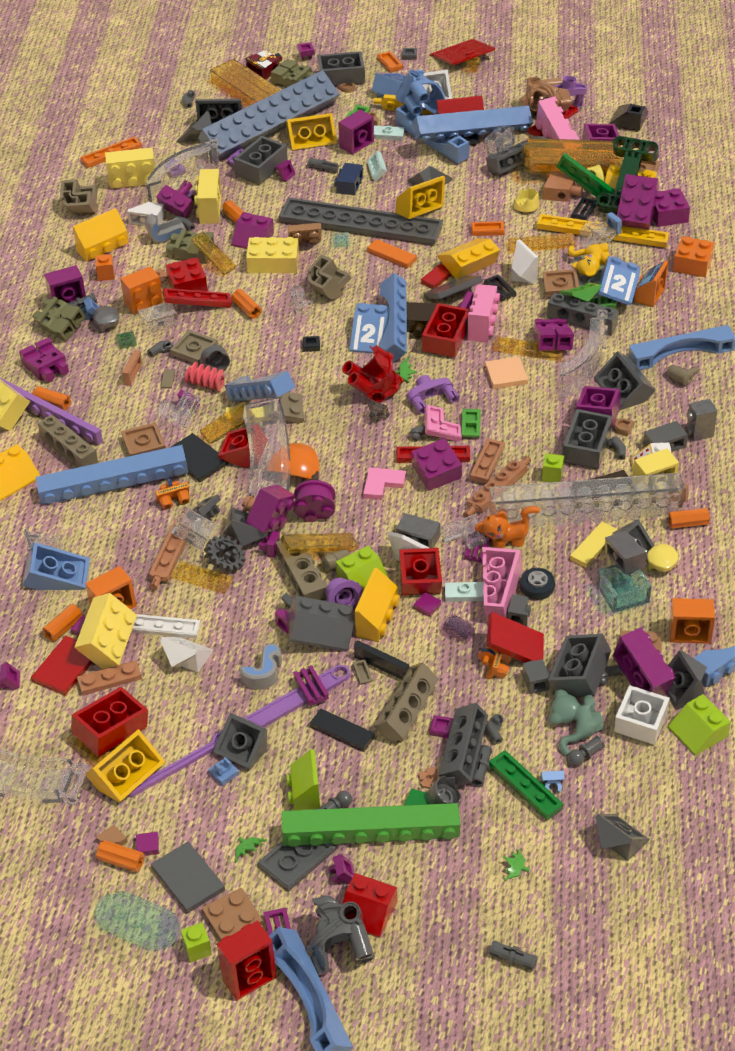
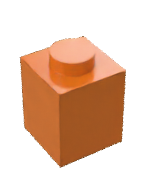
[95,254,115,281]

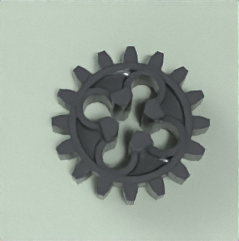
[204,535,246,575]

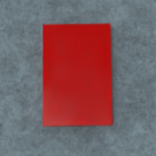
[487,612,544,663]
[31,636,93,696]

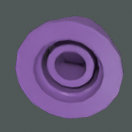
[325,578,363,613]

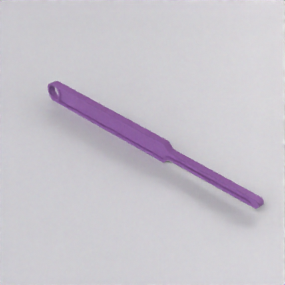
[127,665,350,797]

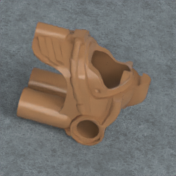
[520,77,572,114]

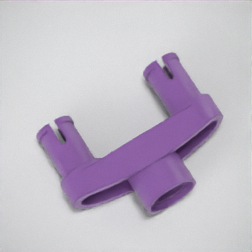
[554,76,588,107]
[406,375,460,415]

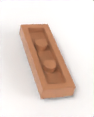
[470,438,505,484]
[77,660,142,696]

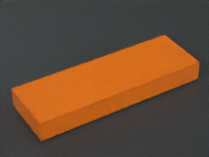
[367,239,417,269]

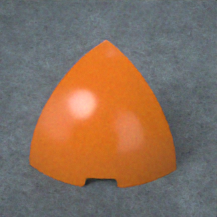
[267,443,319,480]

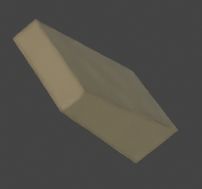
[161,369,175,389]
[353,659,373,685]

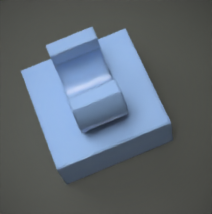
[540,771,564,792]

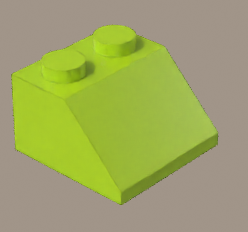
[336,545,388,591]
[668,694,731,756]
[287,749,320,810]

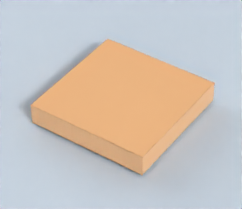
[485,357,528,389]

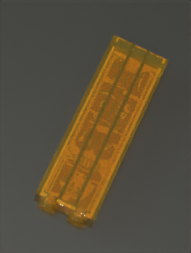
[210,58,281,106]
[523,138,623,176]

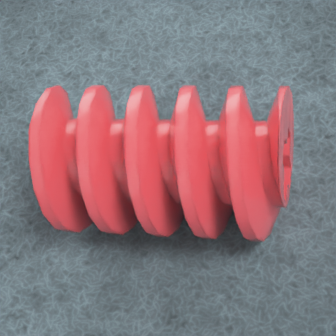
[185,362,224,391]

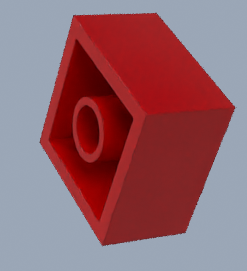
[165,257,208,291]

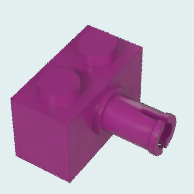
[156,180,194,218]

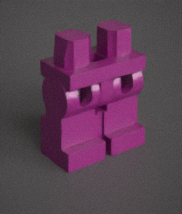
[533,318,574,351]
[19,337,69,382]

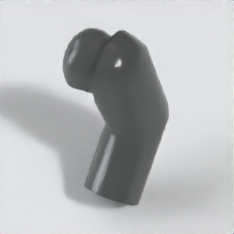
[182,90,195,109]
[174,216,195,231]
[147,340,173,357]
[410,425,427,440]
[607,436,626,460]
[599,665,621,685]
[485,714,504,745]

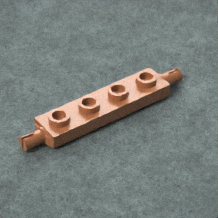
[463,456,531,519]
[149,510,194,590]

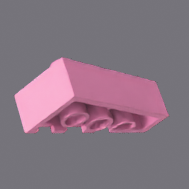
[535,96,583,151]
[468,284,500,342]
[482,547,523,622]

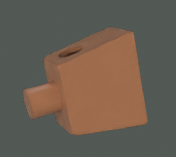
[543,170,583,202]

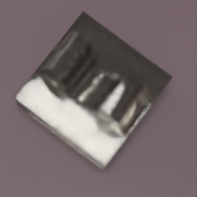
[368,400,390,424]

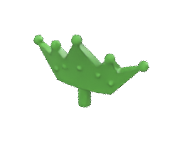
[395,356,417,383]
[235,837,267,862]
[503,849,530,881]

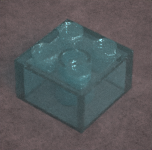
[597,564,651,613]

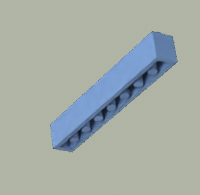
[411,106,533,141]
[36,445,189,504]

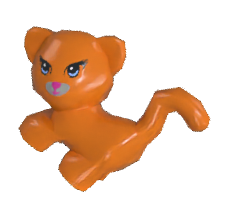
[475,506,540,548]

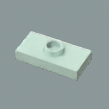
[374,126,404,140]
[367,150,387,181]
[445,582,484,602]

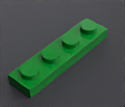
[556,153,615,204]
[489,750,564,820]

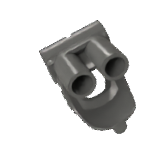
[307,895,375,976]

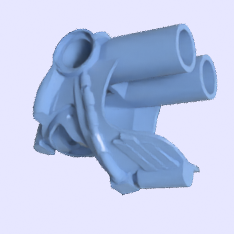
[395,70,445,116]

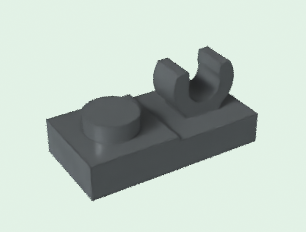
[185,494,221,522]

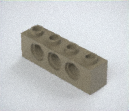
[37,415,98,468]
[276,535,327,601]
[374,662,439,743]

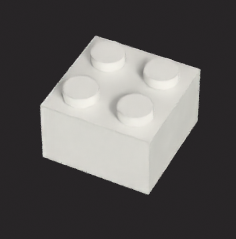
[614,685,670,745]

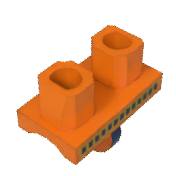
[155,478,190,510]
[478,647,512,679]

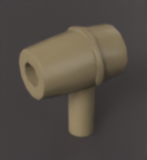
[666,365,699,385]
[318,547,350,571]

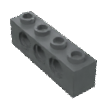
[486,136,549,174]
[547,293,619,335]
[438,703,488,787]

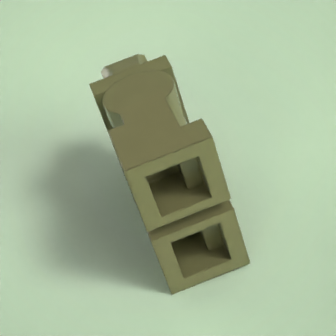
[271,58,315,88]
[166,229,215,264]
[32,297,86,342]

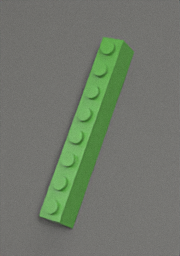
[282,803,461,847]

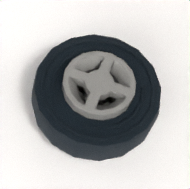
[520,568,555,600]

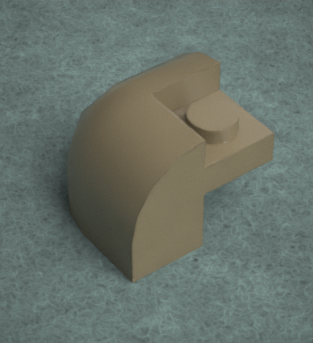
[60,179,99,214]
[308,254,351,299]

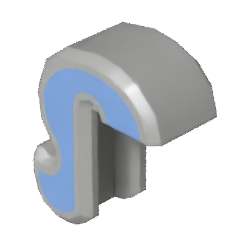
[145,213,186,243]
[240,643,282,690]

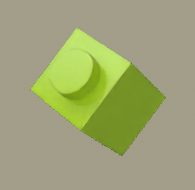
[542,453,564,484]
[181,922,212,963]

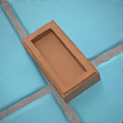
[122,350,142,386]

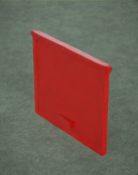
[430,38,495,65]

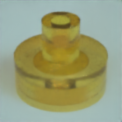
[466,57,481,72]

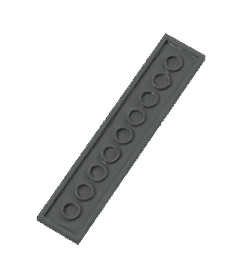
[279,197,443,245]

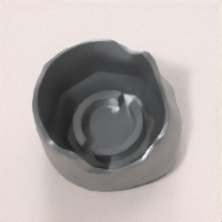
[93,306,119,333]
[427,776,461,806]

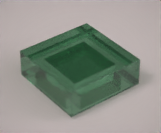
[116,331,137,349]

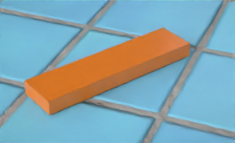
[80,137,142,168]

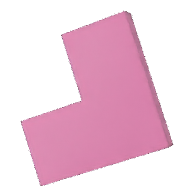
[424,405,462,441]
[363,467,406,500]

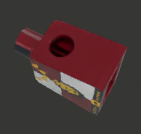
[245,51,282,81]

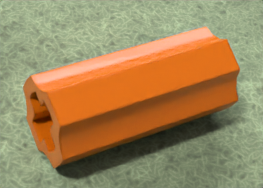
[222,200,244,223]
[231,289,262,319]
[33,386,71,410]
[668,508,710,529]
[42,604,82,642]
[96,840,145,872]

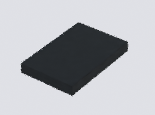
[171,433,228,482]

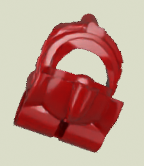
[342,345,404,404]

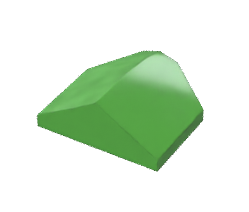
[560,283,601,302]

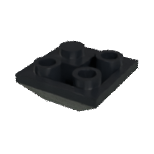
[610,104,648,130]

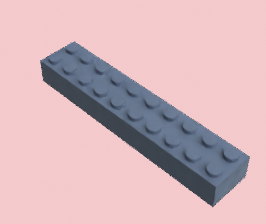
[198,70,340,162]

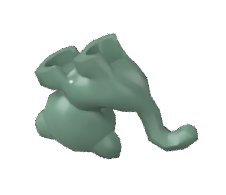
[549,689,604,756]

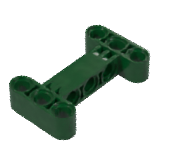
[597,136,659,215]

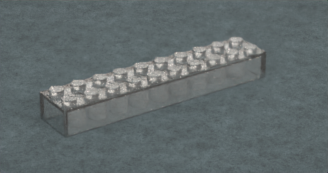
[489,473,685,527]

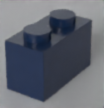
[334,163,363,195]

